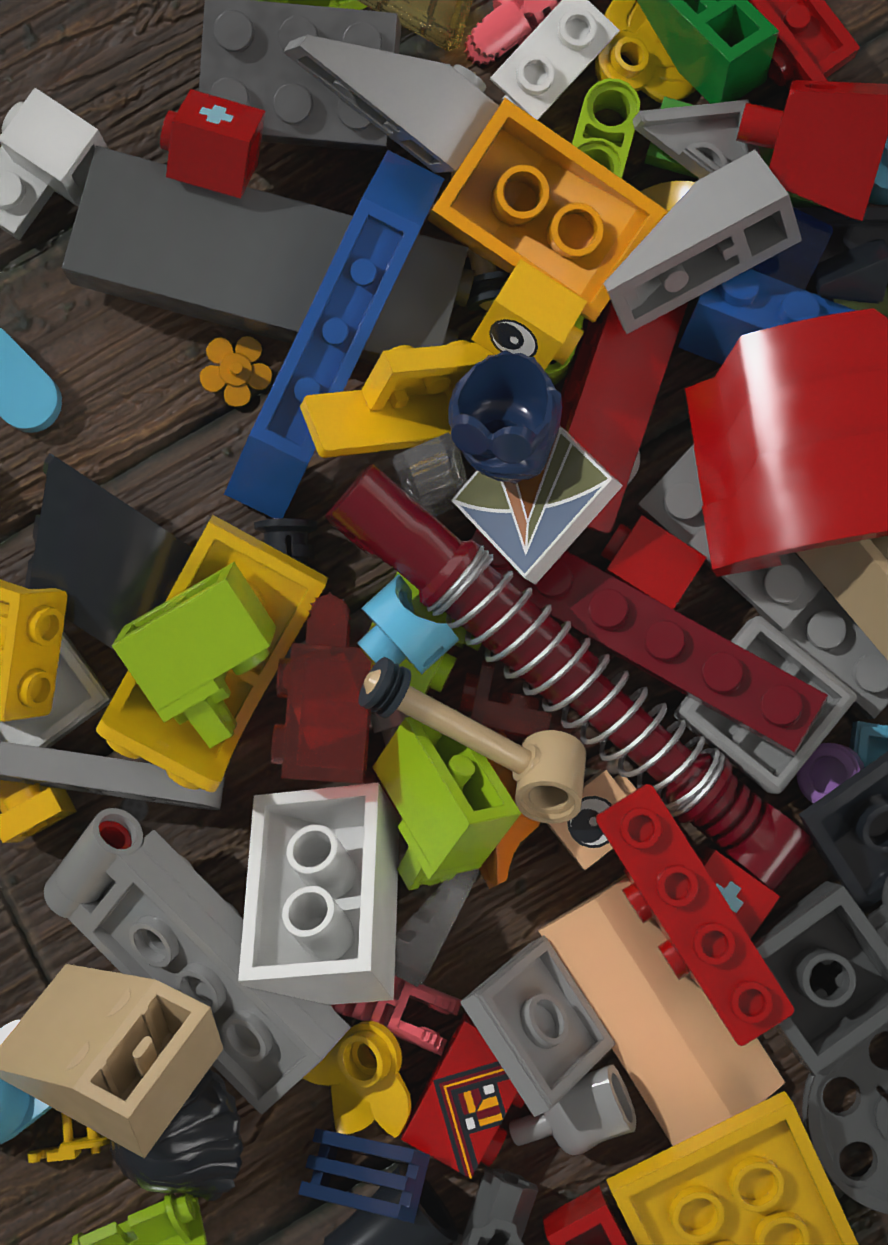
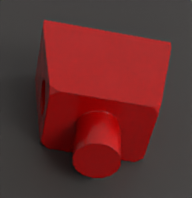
[736,80,888,221]

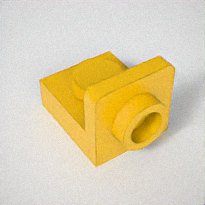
[0,780,77,843]

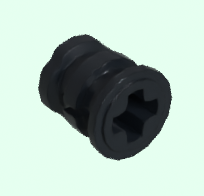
[254,518,317,567]

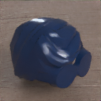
[448,350,562,484]

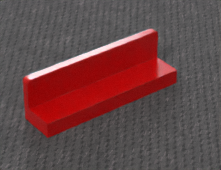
[560,300,688,534]

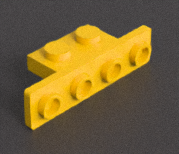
[300,340,495,458]

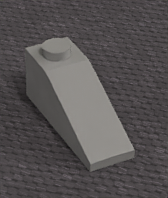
[283,34,499,173]
[603,150,802,334]

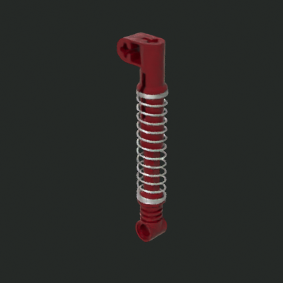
[325,464,814,892]

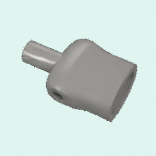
[509,1065,636,1155]

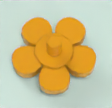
[200,336,272,407]

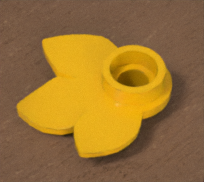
[595,0,696,103]
[303,1021,411,1138]

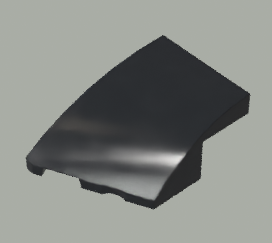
[25,453,194,650]

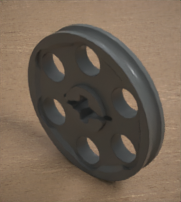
[802,1023,888,1214]

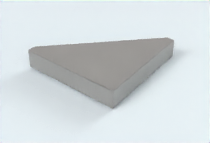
[633,100,760,179]

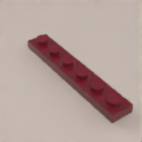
[471,529,828,756]

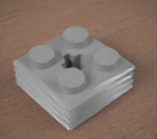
[674,616,856,794]

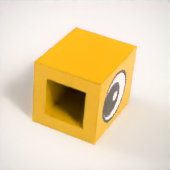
[471,259,587,371]

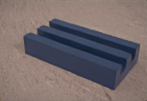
[298,1128,430,1224]

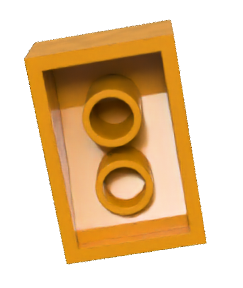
[427,98,668,322]

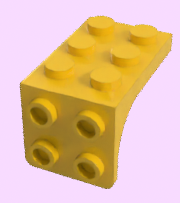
[96,515,328,792]

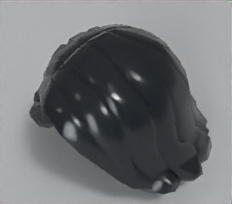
[110,1069,244,1201]

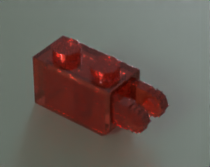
[271,592,374,784]

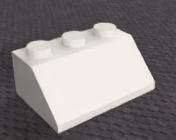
[238,783,400,1005]

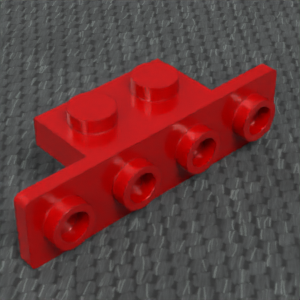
[748,0,860,91]
[595,784,794,1046]

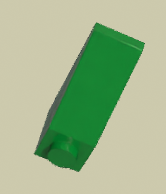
[636,0,779,104]

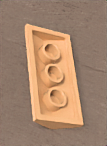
[538,874,785,1146]

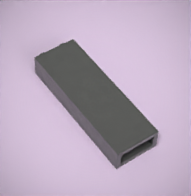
[62,146,475,366]

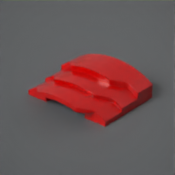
[685,308,888,577]

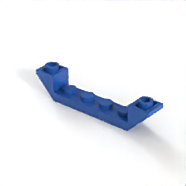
[224,150,444,519]

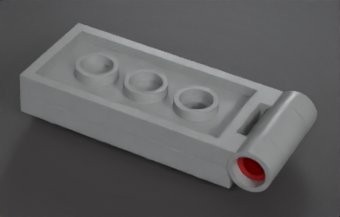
[44,808,351,1115]

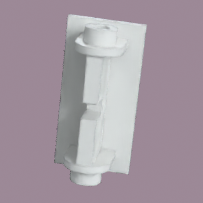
[490,0,620,120]

